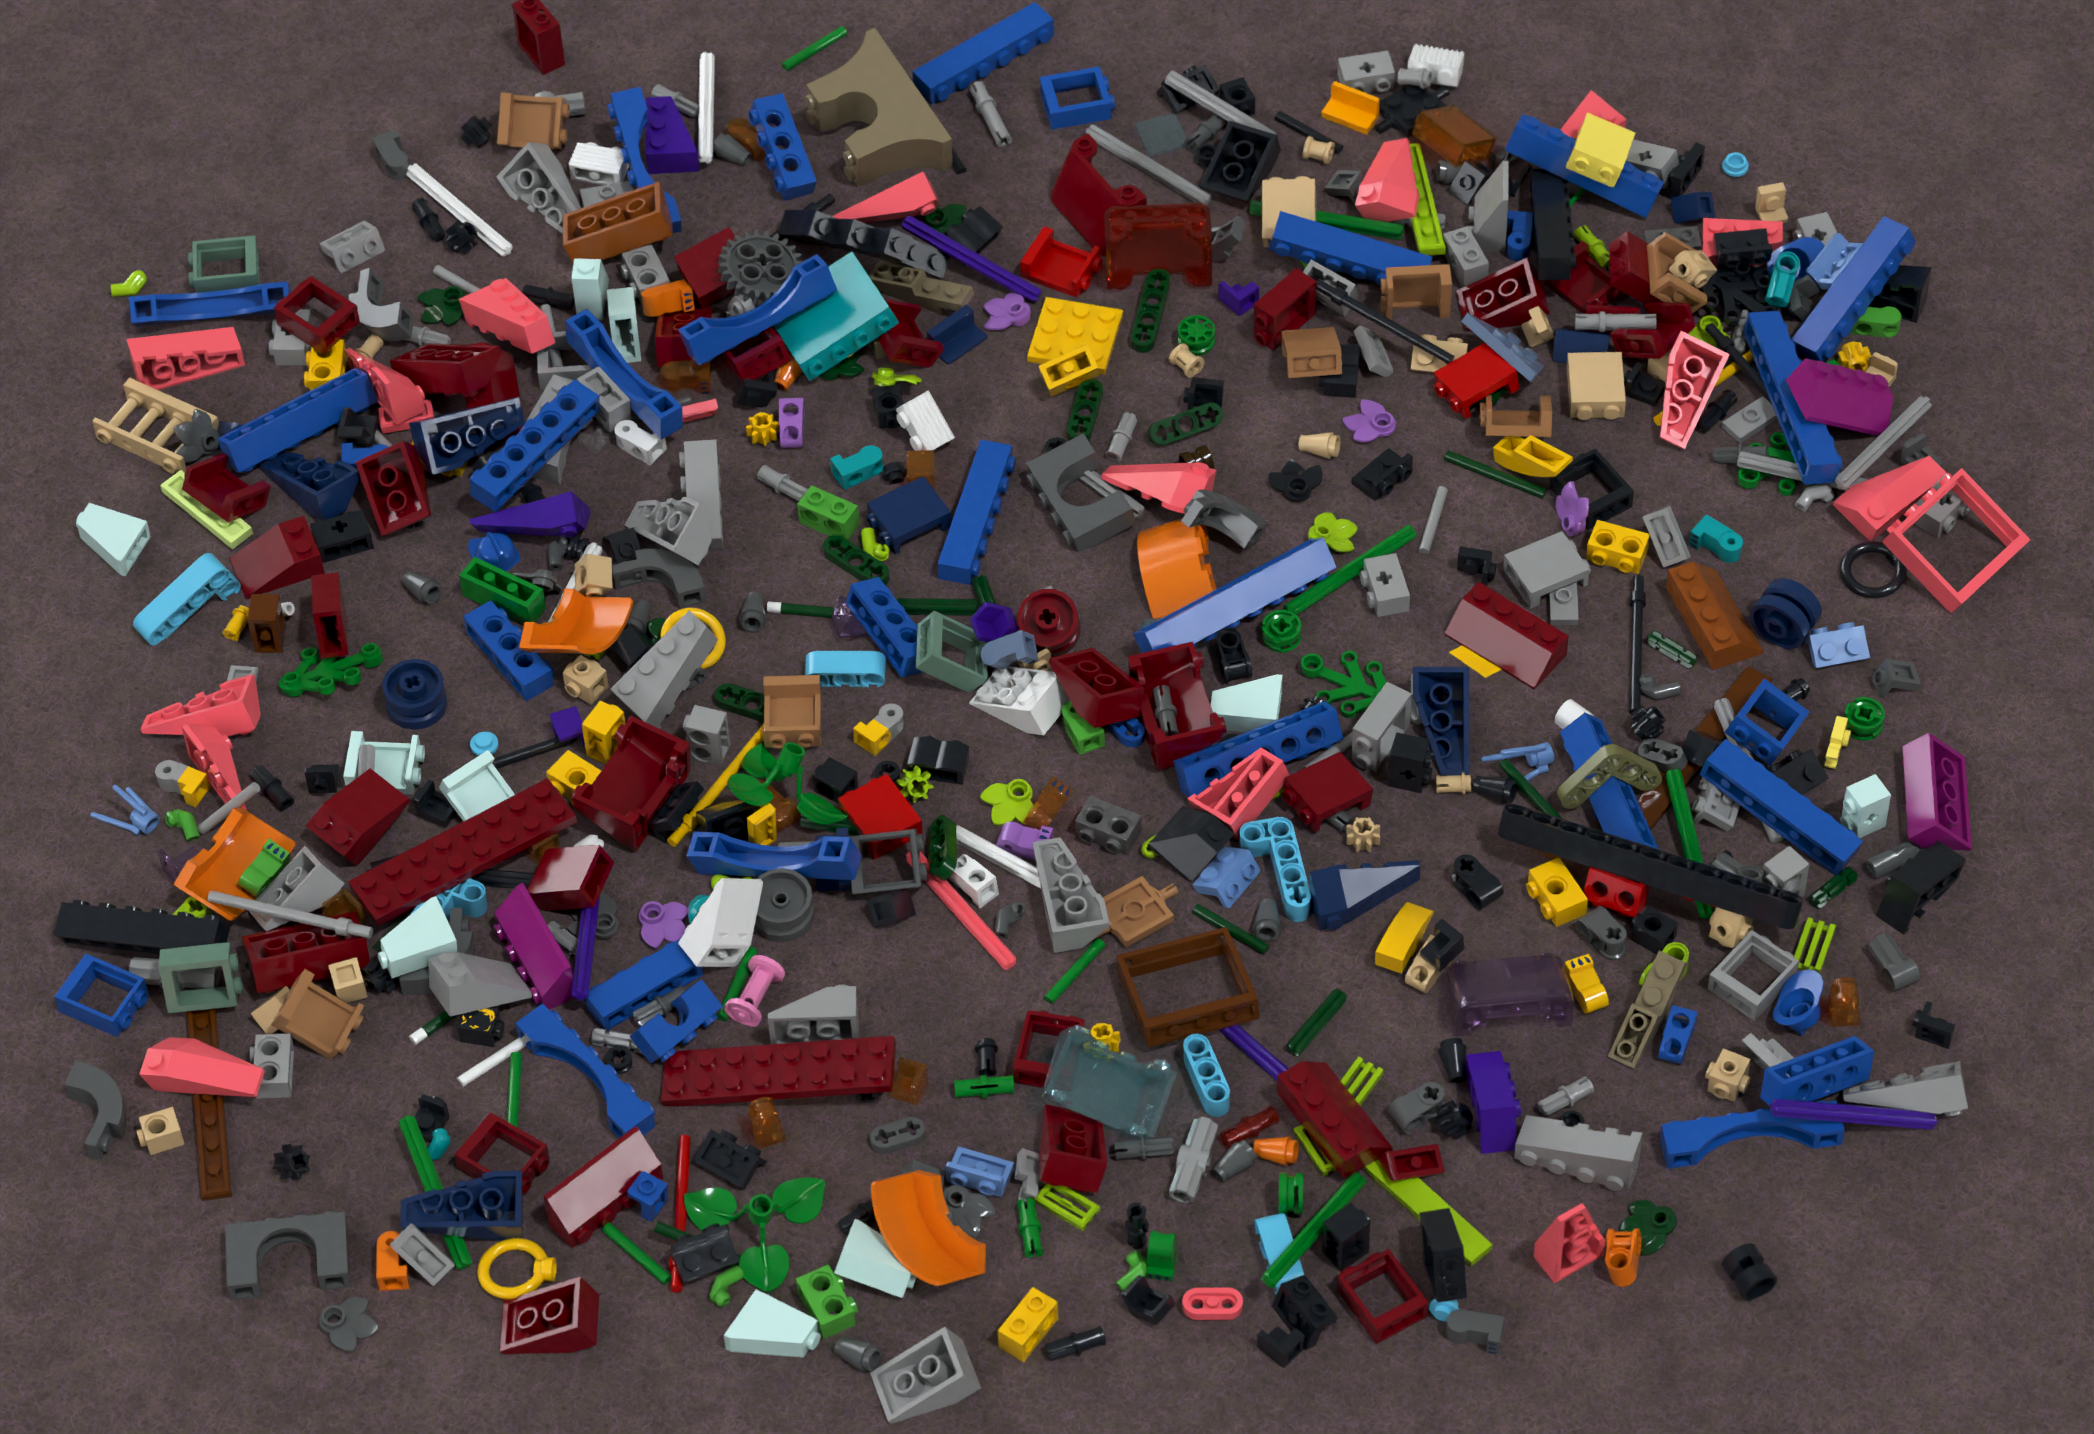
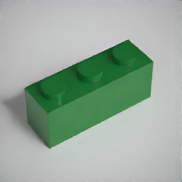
[459,557,546,624]

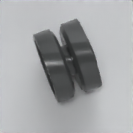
[754,868,814,943]

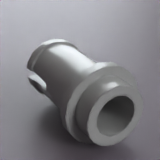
[1398,68,1432,89]

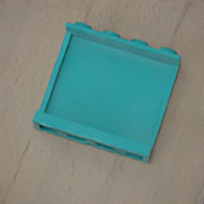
[774,252,899,381]

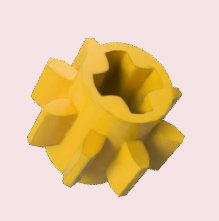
[1837,342,1872,372]
[746,412,780,446]
[1084,1023,1120,1059]

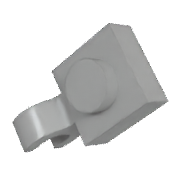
[1015,1148,1045,1205]

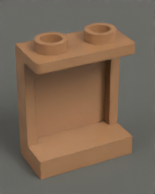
[497,92,570,151]
[1647,233,1707,313]
[1380,264,1452,320]
[1281,327,1342,378]
[1480,395,1552,437]
[763,675,821,748]
[271,969,364,1060]

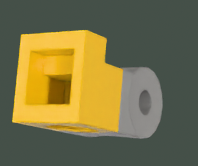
[853,703,904,756]
[155,760,211,808]

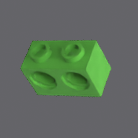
[797,485,860,540]
[796,1264,858,1339]

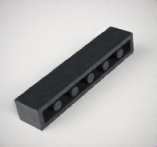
[1529,168,1576,280]
[54,900,230,954]

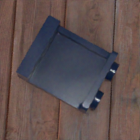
[866,476,952,554]

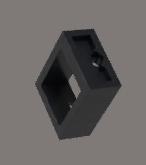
[1550,448,1634,530]
[1420,1208,1467,1302]

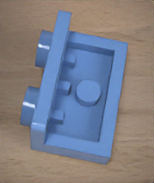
[1806,233,1863,290]
[1804,622,1870,669]
[1193,846,1260,908]
[945,1146,1014,1197]

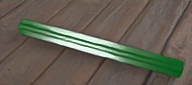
[1249,200,1403,240]
[1284,525,1417,615]
[1666,769,1715,919]
[399,1115,472,1270]
[1261,1172,1366,1288]

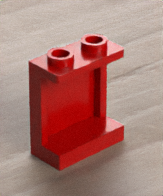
[1020,226,1103,298]
[1433,342,1520,419]
[838,774,923,860]

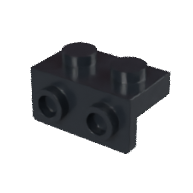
[1766,749,1829,795]

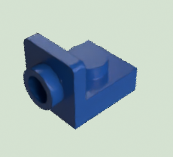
[628,1171,668,1222]

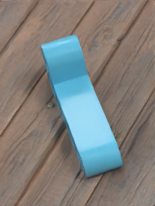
[133,553,241,646]
[1240,817,1311,922]
[411,878,488,921]

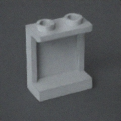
[1503,531,1591,609]

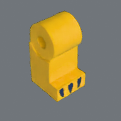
[1563,954,1609,1014]

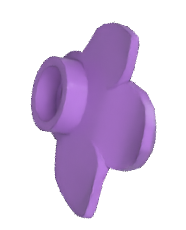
[983,293,1031,330]
[1343,399,1396,443]
[1556,481,1589,536]
[639,901,688,949]

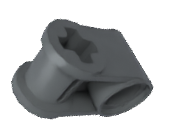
[1575,906,1627,960]
[1388,1082,1445,1135]

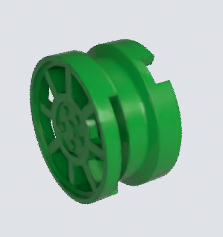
[1178,315,1215,356]
[1262,610,1301,653]
[1844,697,1885,741]
[1279,1172,1303,1215]

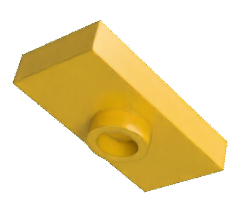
[747,803,777,846]

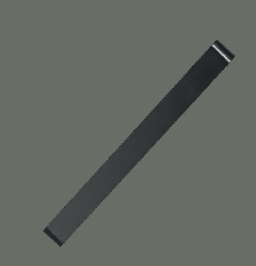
[1498,804,1803,929]

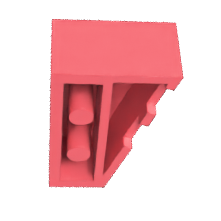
[1560,90,1626,139]
[1701,218,1783,268]
[1187,748,1290,841]

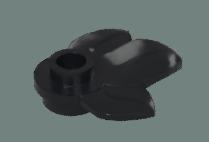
[1269,459,1323,502]

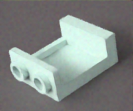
[343,731,425,794]
[439,750,515,821]

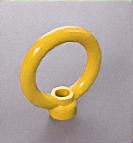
[660,608,726,669]
[477,1238,557,1299]

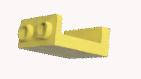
[1566,112,1635,187]

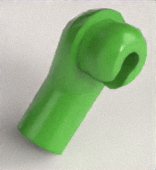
[165,809,200,842]
[1116,1250,1147,1292]
[710,1266,744,1307]

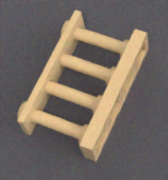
[92,378,219,474]

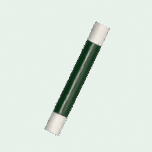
[767,601,850,620]
[409,1010,458,1045]

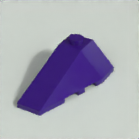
[470,491,591,537]

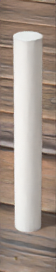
[457,1036,530,1087]

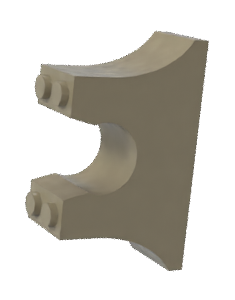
[805,28,952,187]

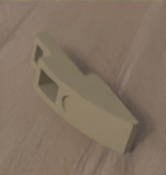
[869,261,974,315]
[1608,951,1687,1069]

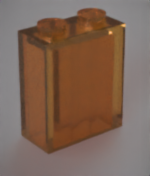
[1412,105,1497,166]

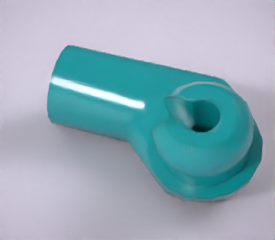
[427,1128,451,1161]

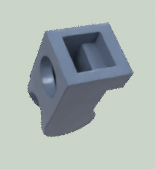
[981,630,1039,670]

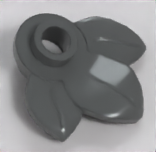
[174,409,220,462]
[511,569,562,593]
[567,893,619,939]
[943,1185,995,1239]
[319,1297,379,1352]

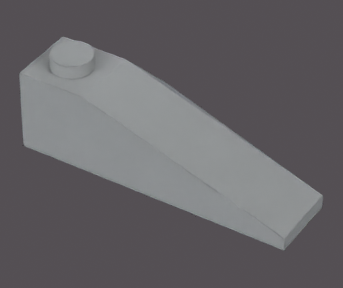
[497,142,581,234]
[625,497,712,565]
[1032,837,1110,953]
[1843,1061,1968,1116]

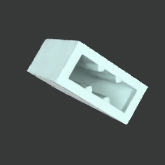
[572,259,609,320]
[607,287,641,363]
[76,503,151,576]
[1210,674,1282,732]
[378,896,457,978]
[835,1219,916,1298]
[724,1289,821,1357]

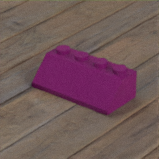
[1786,358,1894,436]
[1902,733,1972,850]
[493,883,575,1010]

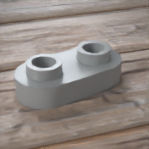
[726,294,755,318]

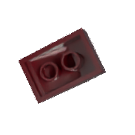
[1456,258,1550,332]
[655,307,712,370]
[356,441,431,537]
[230,516,325,599]
[1049,648,1144,728]
[305,768,411,866]
[1039,1104,1107,1193]
[500,1277,600,1354]

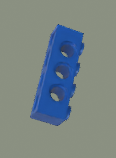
[748,93,817,201]
[845,577,923,678]
[463,600,555,701]
[1760,1036,1874,1106]

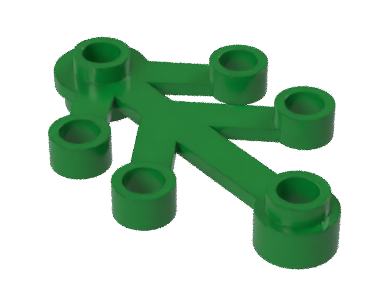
[1738,432,1813,496]
[279,643,384,697]
[1301,651,1386,718]

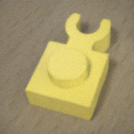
[1824,716,1851,769]

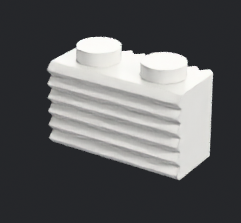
[1408,44,1464,87]
[569,142,629,185]
[896,390,955,456]

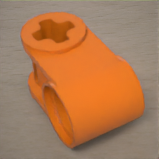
[1605,1229,1641,1287]

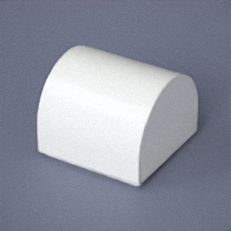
[1554,699,1594,729]

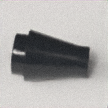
[1473,775,1517,804]
[1438,1038,1467,1083]

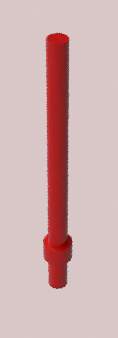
[669,1135,691,1293]

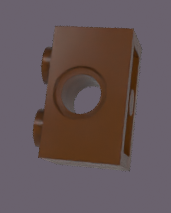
[247,593,286,653]

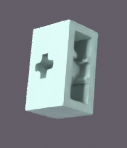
[1840,774,1891,838]

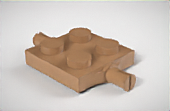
[1095,876,1178,948]

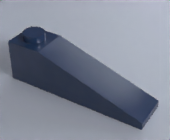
[409,397,525,475]
[257,451,360,520]
[1413,667,1470,776]
[1309,860,1421,931]
[400,1171,523,1240]

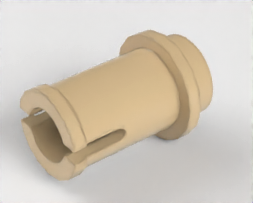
[355,334,384,359]
[1436,772,1471,795]

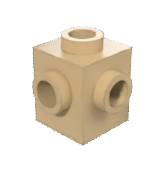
[1669,250,1717,289]
[563,655,609,705]
[1709,907,1753,948]
[1705,1049,1751,1102]

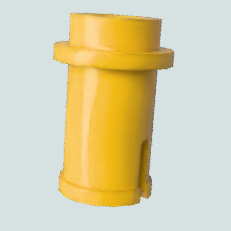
[222,605,249,641]

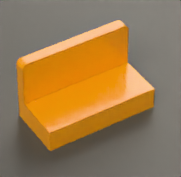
[1321,81,1380,135]

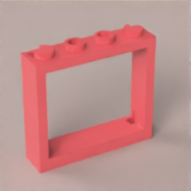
[1882,468,2030,613]

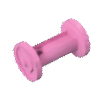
[724,955,785,1027]

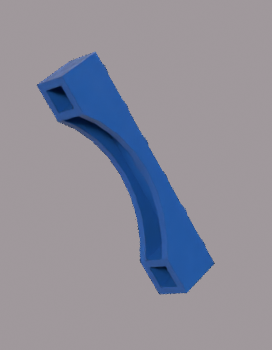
[607,87,682,233]
[678,254,837,365]
[129,281,291,327]
[565,309,683,440]
[687,832,862,880]
[515,1003,655,1138]
[1660,1101,1845,1169]

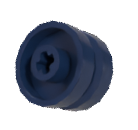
[1749,578,1822,650]
[382,659,447,730]

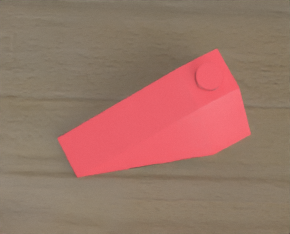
[832,172,940,223]
[1660,331,1730,450]
[345,348,425,425]
[1832,456,1948,541]
[1101,462,1217,514]
[141,674,261,736]
[139,1037,265,1097]
[1534,1203,1605,1283]

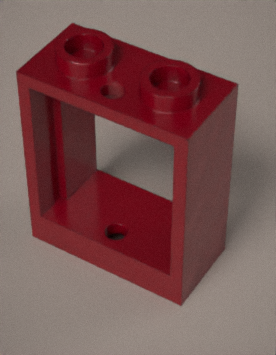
[512,0,565,75]
[1254,268,1316,351]
[274,276,360,354]
[719,327,791,382]
[1013,1010,1085,1093]
[454,1112,550,1195]
[1337,1249,1428,1344]

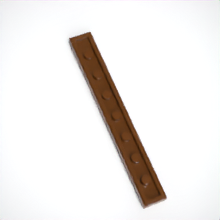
[1637,666,1772,830]
[186,1008,232,1201]

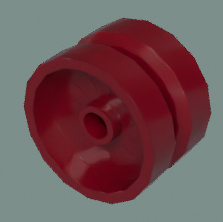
[1017,589,1080,657]

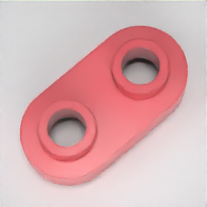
[1182,1287,1243,1320]

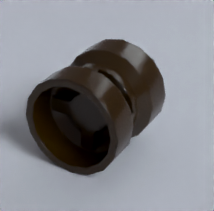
[1178,445,1214,469]

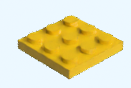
[1027,297,1123,375]

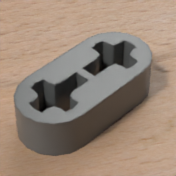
[1638,738,1688,772]
[870,1117,925,1154]

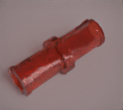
[1220,1106,1280,1149]

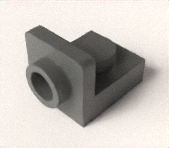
[1325,170,1365,206]
[1872,658,1921,697]

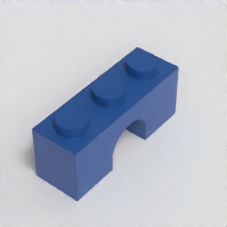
[629,979,723,1064]

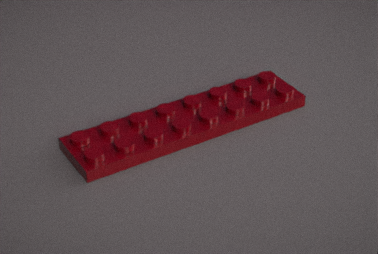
[348,778,577,926]
[661,1036,896,1107]

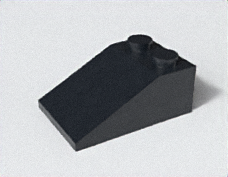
[1200,121,1281,203]

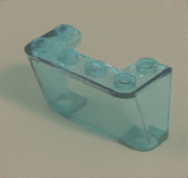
[1041,1025,1178,1139]

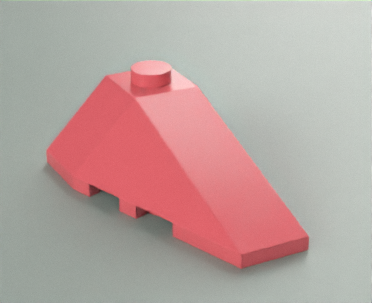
[1355,138,1420,222]
[181,723,247,810]

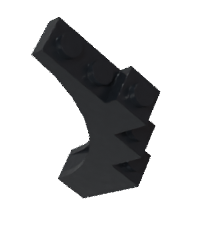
[778,210,949,279]

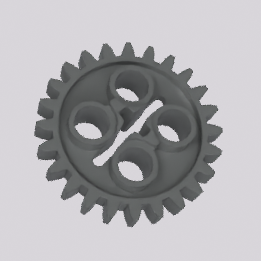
[718,230,802,305]

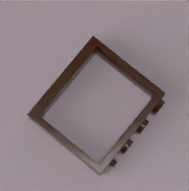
[1116,927,1259,1048]

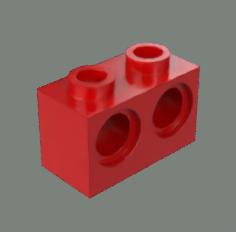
[1584,867,1650,917]

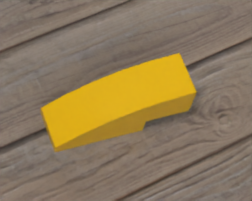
[1493,435,1573,477]
[1375,902,1434,974]

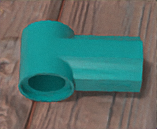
[1765,251,1800,308]

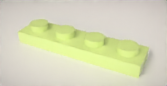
[160,470,253,550]

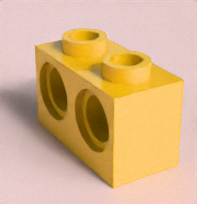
[304,340,347,391]
[1586,520,1650,574]
[582,701,625,765]
[998,1287,1058,1363]

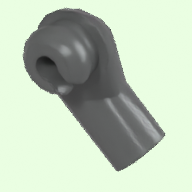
[548,536,572,571]
[1639,674,1681,700]
[994,901,1026,939]

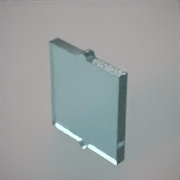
[1135,113,1186,157]

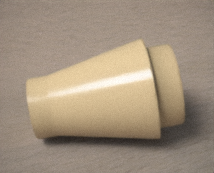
[1299,432,1340,459]

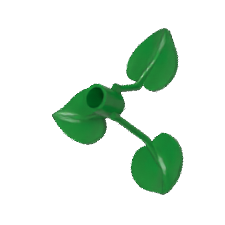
[727,742,848,824]
[684,1178,825,1293]

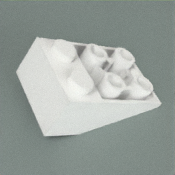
[969,666,1070,735]
[678,878,763,967]

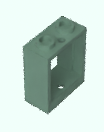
[188,235,260,293]
[916,611,988,692]
[158,942,243,1013]

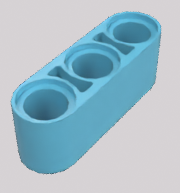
[805,651,886,687]
[1183,1034,1230,1117]
[1254,1213,1304,1295]

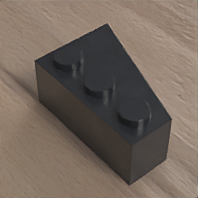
[1868,265,1932,323]
[1876,841,1966,935]

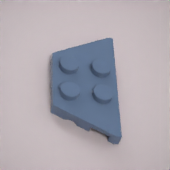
[1461,313,1545,382]

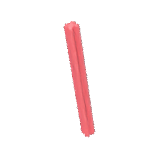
[906,851,1016,970]

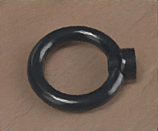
[1840,541,1907,598]

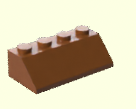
[563,182,673,265]
[1666,561,1764,670]

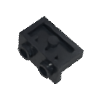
[1157,64,1220,115]
[1659,142,1705,198]
[1713,228,1773,267]
[1351,448,1413,501]
[647,781,704,843]
[693,1129,767,1190]
[670,1223,740,1285]
[1272,1275,1338,1351]

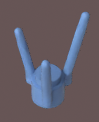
[1481,742,1554,787]
[90,785,160,836]

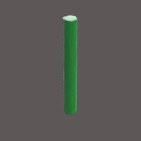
[781,26,847,71]
[1044,938,1106,1005]
[717,946,757,1022]
[507,1052,522,1128]
[602,1222,671,1285]

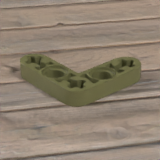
[1557,744,1662,809]

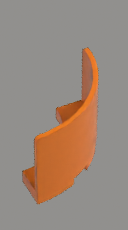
[1137,518,1217,621]
[519,589,633,654]
[173,807,296,921]
[871,1170,986,1286]

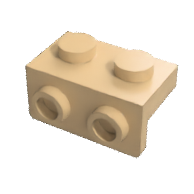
[1411,335,1468,373]

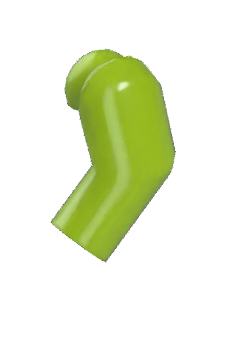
[111,270,147,297]

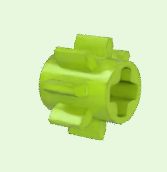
[897,765,934,803]

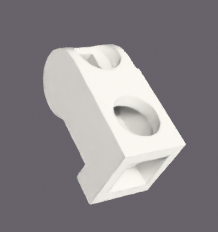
[614,420,667,466]
[949,854,999,909]

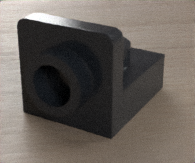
[1624,363,1666,407]
[1457,546,1497,586]
[1912,1001,1955,1049]
[414,1094,450,1143]

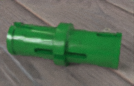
[954,1075,1014,1099]
[1016,1198,1044,1258]

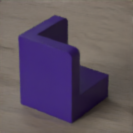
[1218,281,1259,316]
[970,602,1019,643]
[550,706,585,748]

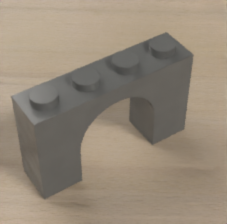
[1026,433,1137,552]
[225,1211,351,1300]

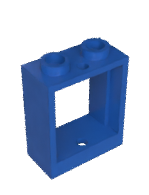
[1040,66,1115,130]
[1724,679,1809,766]
[54,954,149,1037]

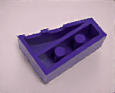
[646,96,700,174]
[1466,1051,1521,1154]

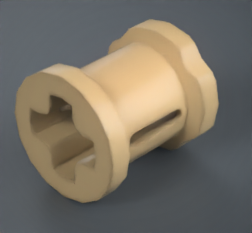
[1303,136,1335,164]
[1169,343,1204,378]

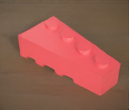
[459,278,555,354]
[126,327,245,390]

